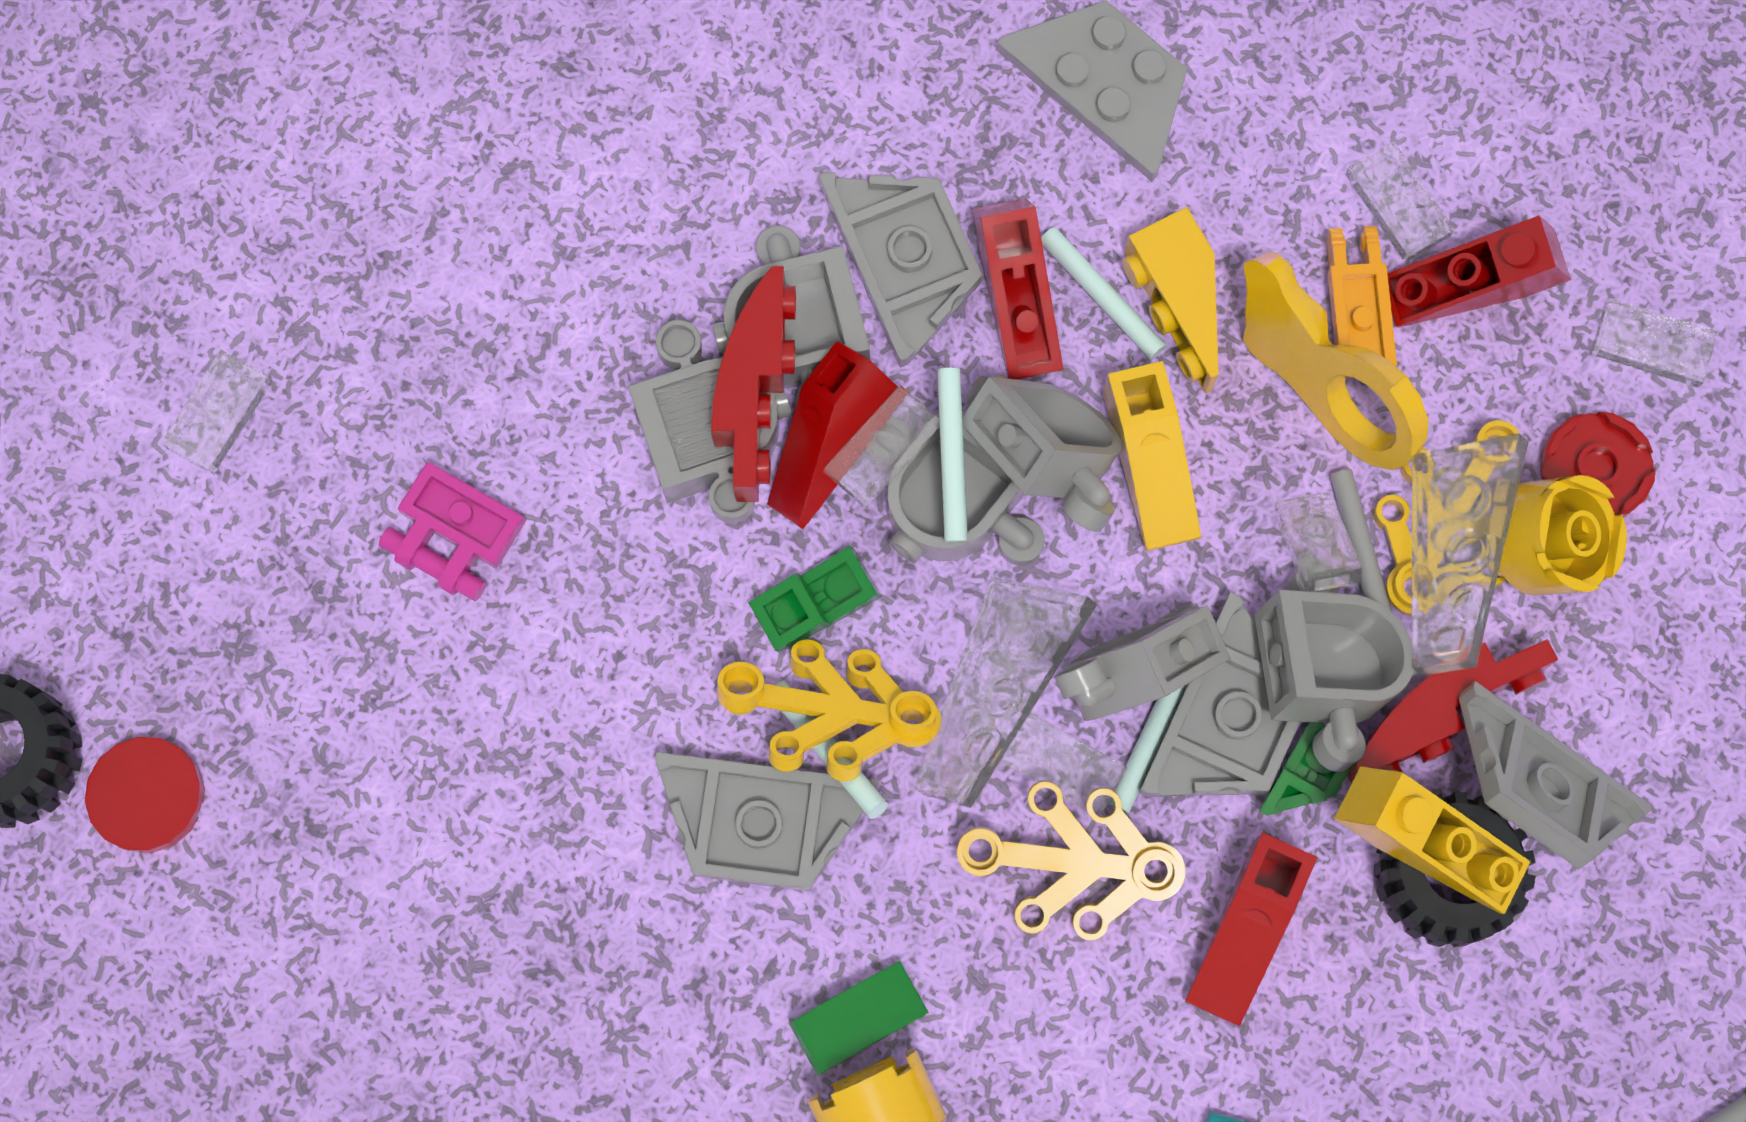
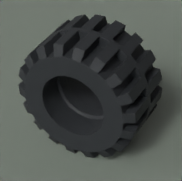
[0,674,83,828]
[1374,792,1536,948]

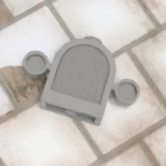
[712,226,870,405]
[628,320,792,523]
[962,375,1123,532]
[866,409,1045,566]
[1254,562,1419,772]
[1054,603,1231,721]

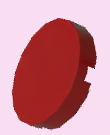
[1540,412,1656,518]
[85,737,205,853]

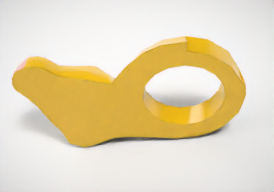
[1243,251,1429,470]

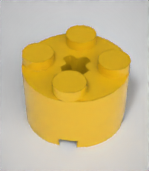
[1488,475,1627,596]
[807,1049,947,1122]

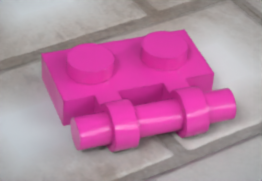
[378,461,526,601]

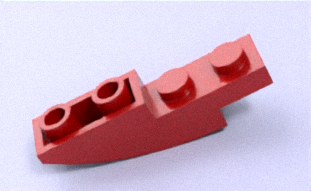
[711,266,796,502]
[1347,639,1558,784]

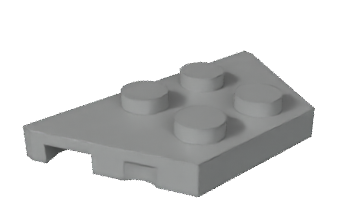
[996,0,1188,182]
[818,172,983,368]
[1139,592,1300,797]
[1459,681,1651,869]
[655,752,878,892]

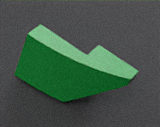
[1259,722,1353,816]

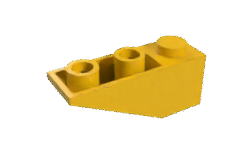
[1122,207,1219,393]
[1103,361,1202,552]
[1334,766,1530,914]

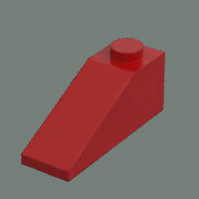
[972,198,1064,380]

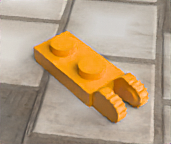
[1326,226,1397,378]

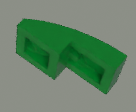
[748,546,882,652]
[789,961,929,1076]

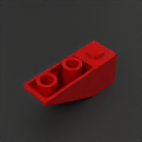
[1387,215,1571,328]
[767,341,907,529]
[1184,832,1318,1027]

